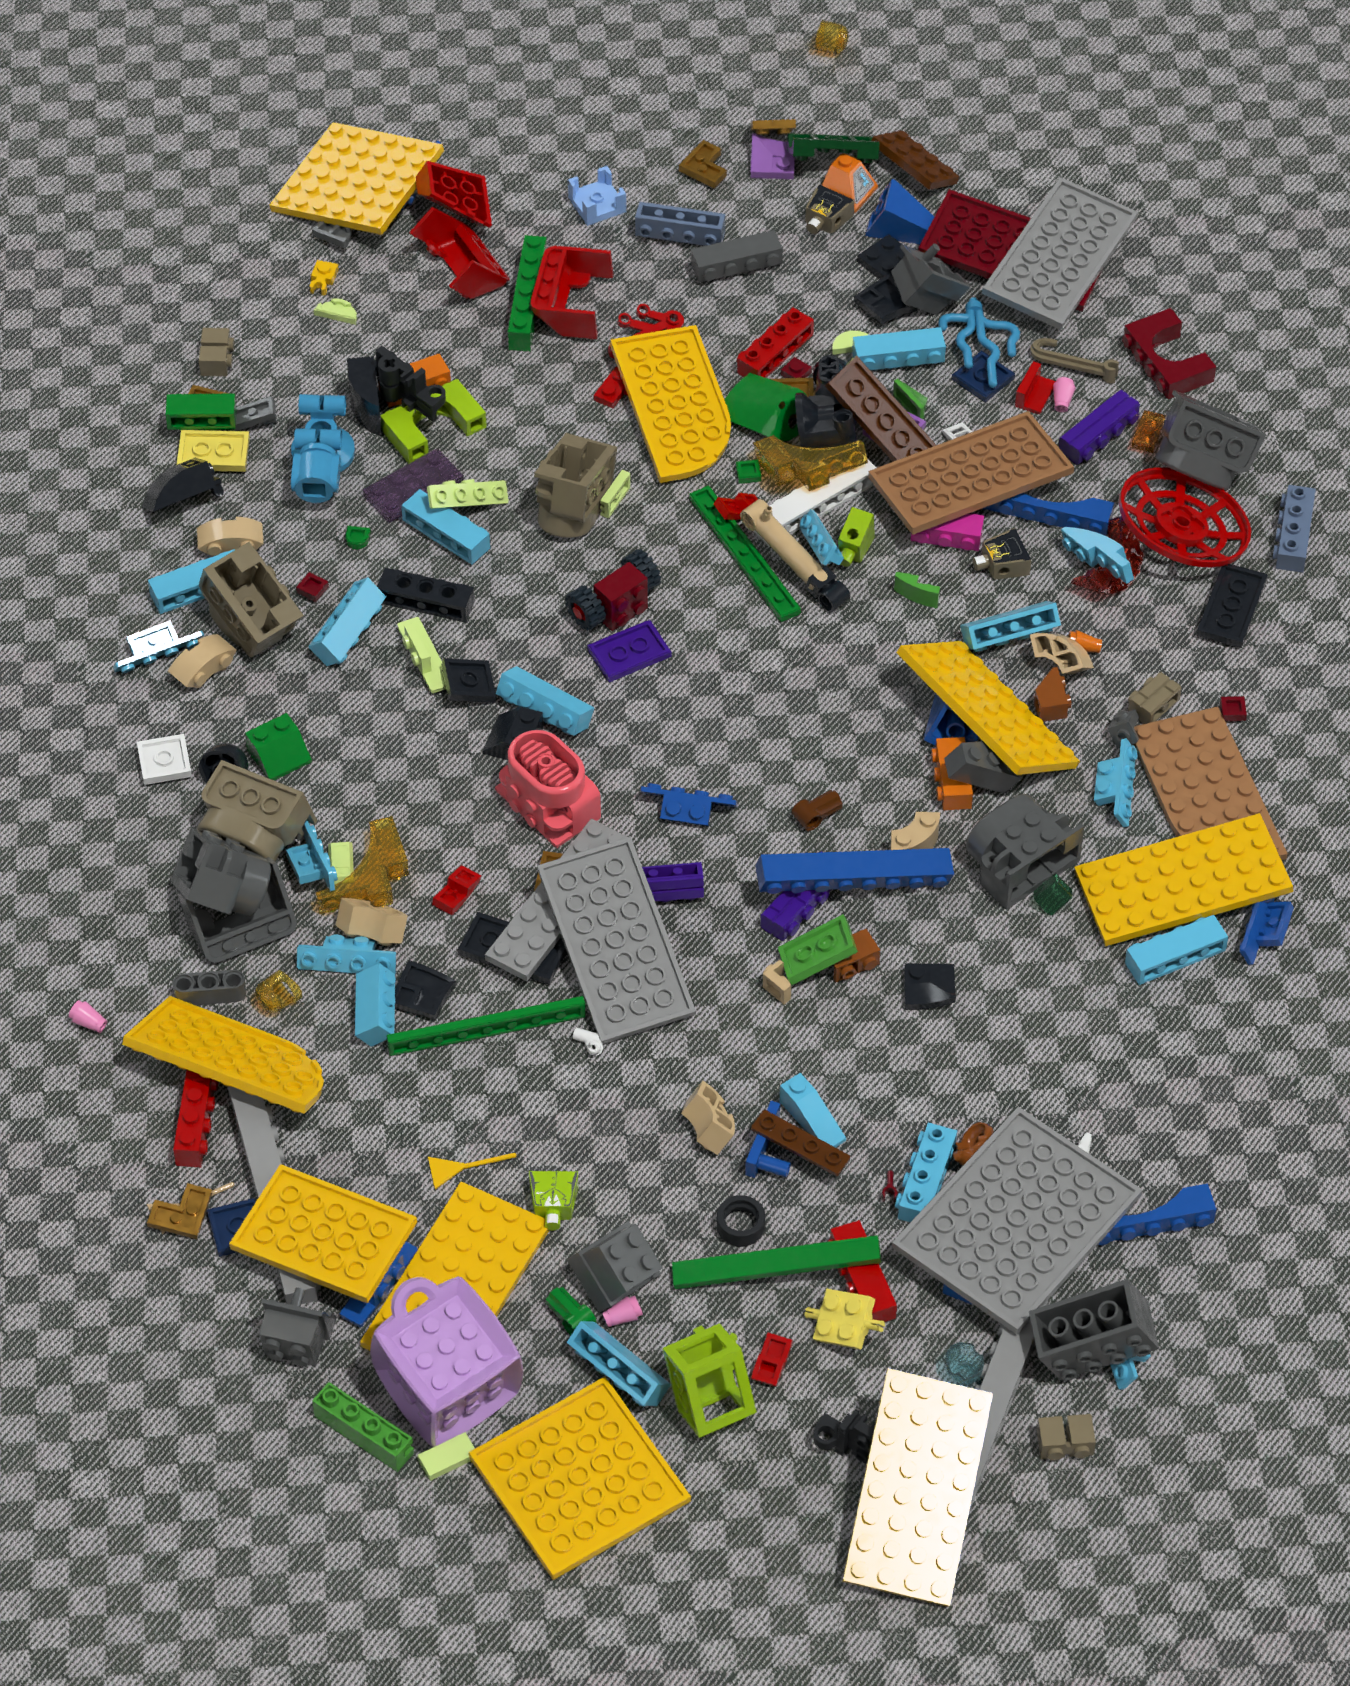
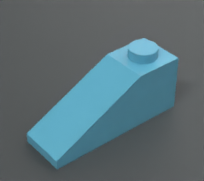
[780,1073,846,1148]

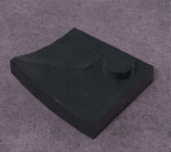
[854,274,918,325]
[395,960,457,1020]
[904,963,956,1010]

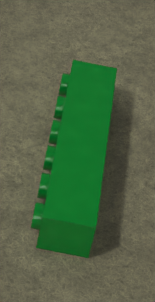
[508,235,547,352]

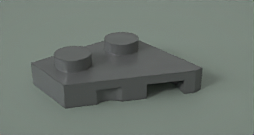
[312,221,353,249]

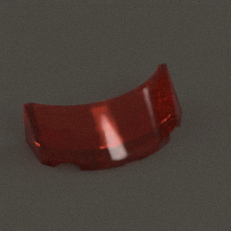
[1071,515,1144,594]

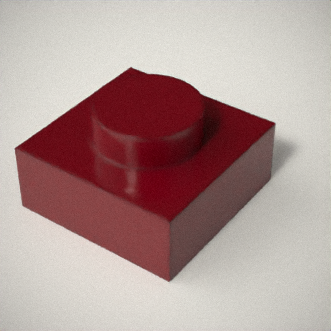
[781,357,812,378]
[296,572,329,602]
[1220,696,1247,721]

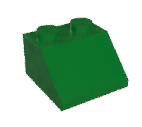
[245,713,312,780]

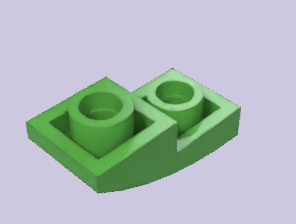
[894,572,940,608]

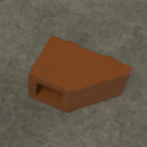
[1034,667,1071,722]
[833,928,880,982]

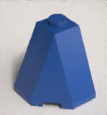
[865,179,935,244]
[924,693,979,745]

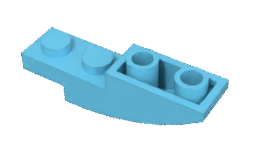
[1061,527,1134,584]

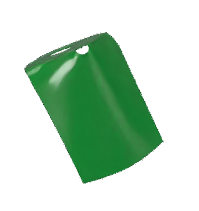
[725,373,807,441]

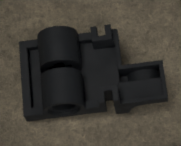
[375,346,446,422]
[813,1409,876,1463]

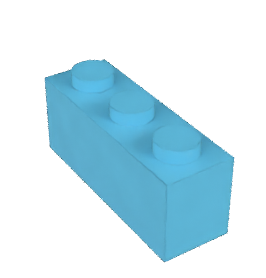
[355,963,396,1047]

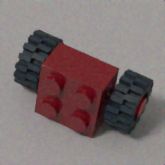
[565,549,661,631]

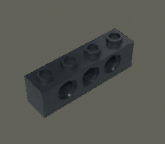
[377,568,475,623]

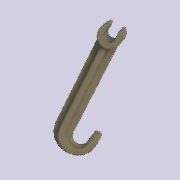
[1030,338,1119,384]

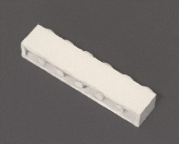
[753,452,876,547]

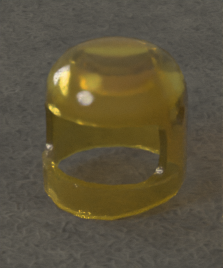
[815,19,849,54]
[254,970,302,1014]

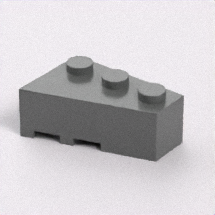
[944,741,1022,793]

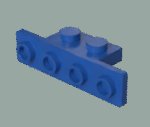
[640,783,738,826]
[1240,898,1294,965]
[340,1242,418,1327]

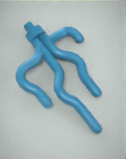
[938,297,1020,388]

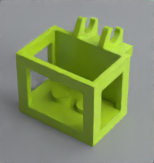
[662,1323,757,1438]

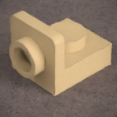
[763,960,791,1004]

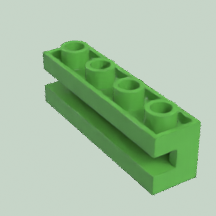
[312,1382,414,1472]

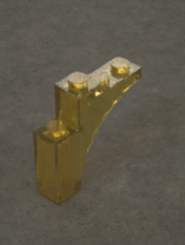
[753,435,868,491]
[315,816,409,914]

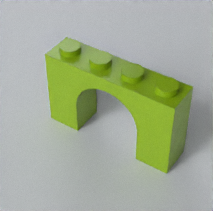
[380,379,487,465]

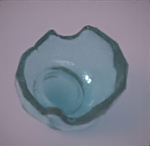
[944,1342,984,1385]

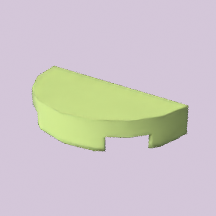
[314,298,357,325]
[832,331,869,355]

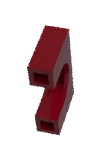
[1122,308,1216,399]

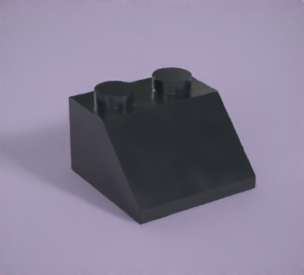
[482,706,544,760]

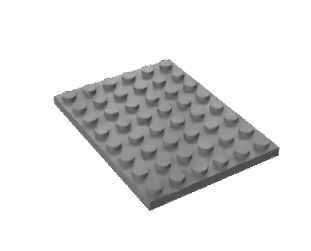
[892,1106,1143,1334]

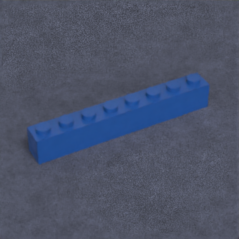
[755,848,954,894]

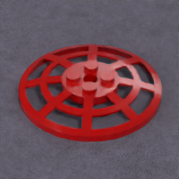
[1118,467,1251,567]

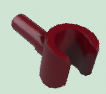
[882,1170,898,1202]

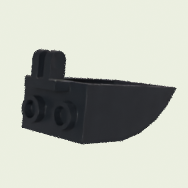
[347,356,382,437]
[142,458,224,512]

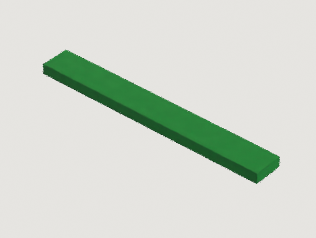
[689,485,801,622]
[387,996,585,1056]
[672,1235,881,1289]

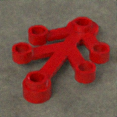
[608,304,684,359]

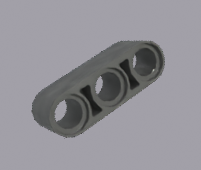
[172,970,247,1005]

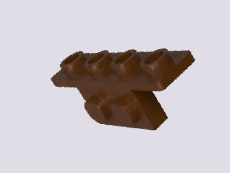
[751,1110,850,1176]

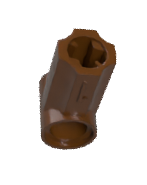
[791,790,843,831]

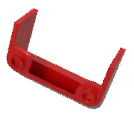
[409,207,510,299]
[531,246,614,339]

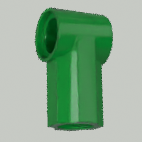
[545,1287,597,1336]

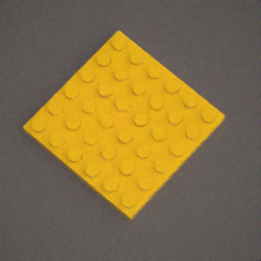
[269,122,444,235]
[469,1377,691,1580]

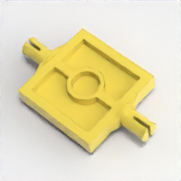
[805,1289,885,1350]

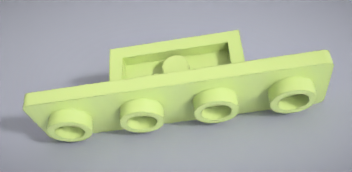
[427,479,509,509]
[397,617,446,693]

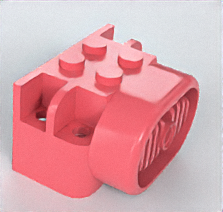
[495,730,601,848]

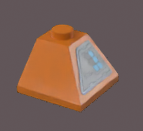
[822,153,878,214]

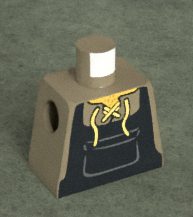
[805,184,854,234]
[973,528,1031,580]

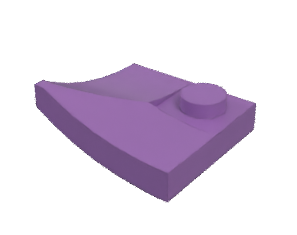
[751,133,794,179]

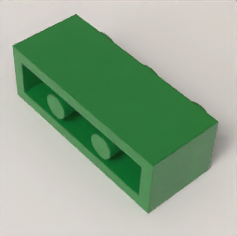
[165,393,237,430]

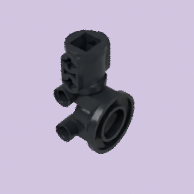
[795,355,859,458]

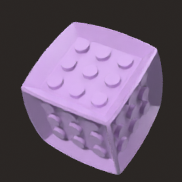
[370,1277,523,1447]

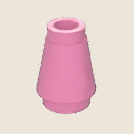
[1053,377,1076,412]
[68,1000,108,1033]
[602,1295,643,1327]

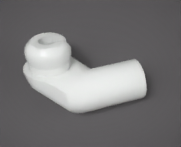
[573,1027,603,1056]

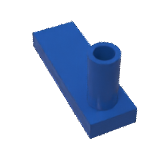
[745,1101,791,1178]

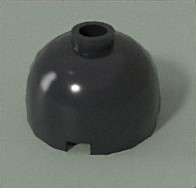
[199,743,249,783]

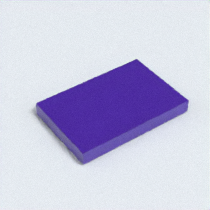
[587,620,672,683]

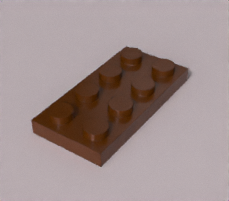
[871,130,960,190]

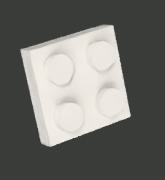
[137,734,192,785]

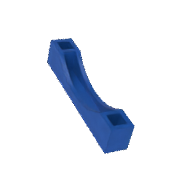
[982,493,1115,536]
[1098,1183,1216,1245]

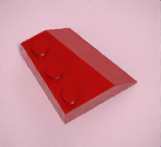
[415,161,492,228]

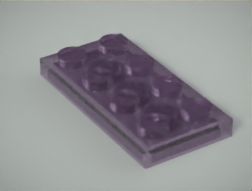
[362,448,464,523]

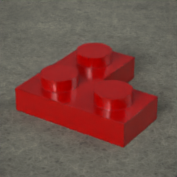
[594,366,628,409]

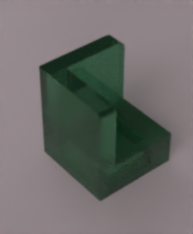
[1034,873,1072,916]

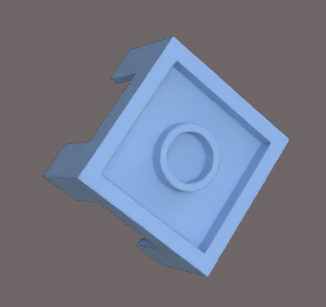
[568,166,626,226]

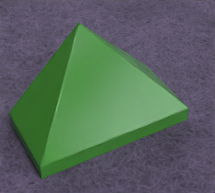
[893,379,928,419]

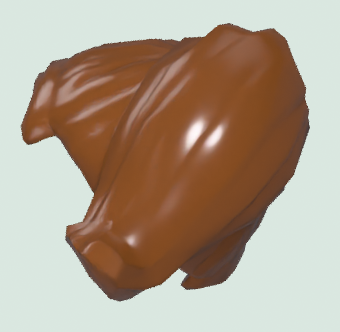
[953,1122,994,1166]

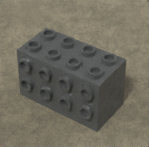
[1029,1279,1159,1380]

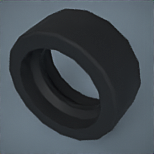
[717,1195,765,1247]

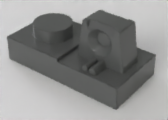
[234,396,277,431]

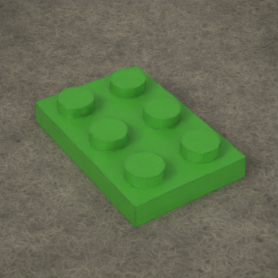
[778,914,858,985]

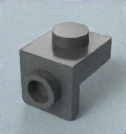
[1108,710,1139,748]

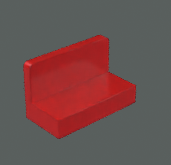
[1015,361,1056,414]

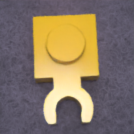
[310,260,339,296]

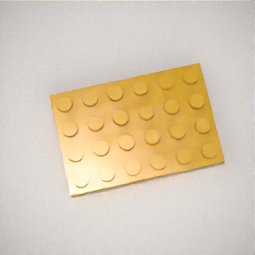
[229,1164,417,1303]

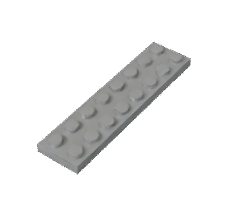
[485,819,628,981]

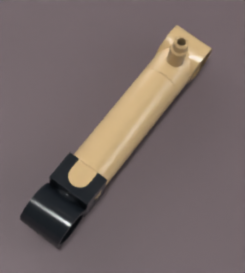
[740,499,850,612]

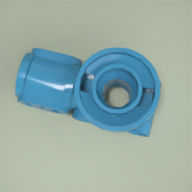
[291,394,355,503]

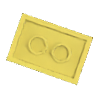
[177,430,250,472]

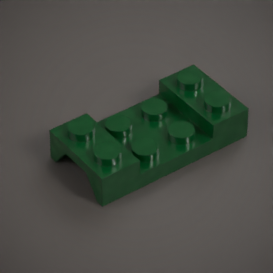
[787,133,880,163]

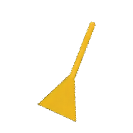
[428,1153,517,1190]

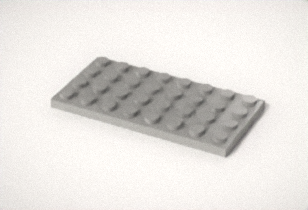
[982,177,1138,330]
[537,837,696,1044]

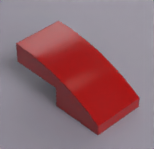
[714,492,758,520]
[432,865,482,915]
[751,1332,793,1387]

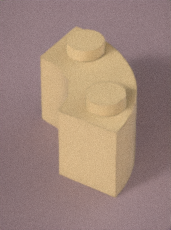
[197,517,263,557]
[1030,633,1094,674]
[168,634,237,688]
[890,812,940,850]
[336,898,408,946]
[681,1081,735,1155]

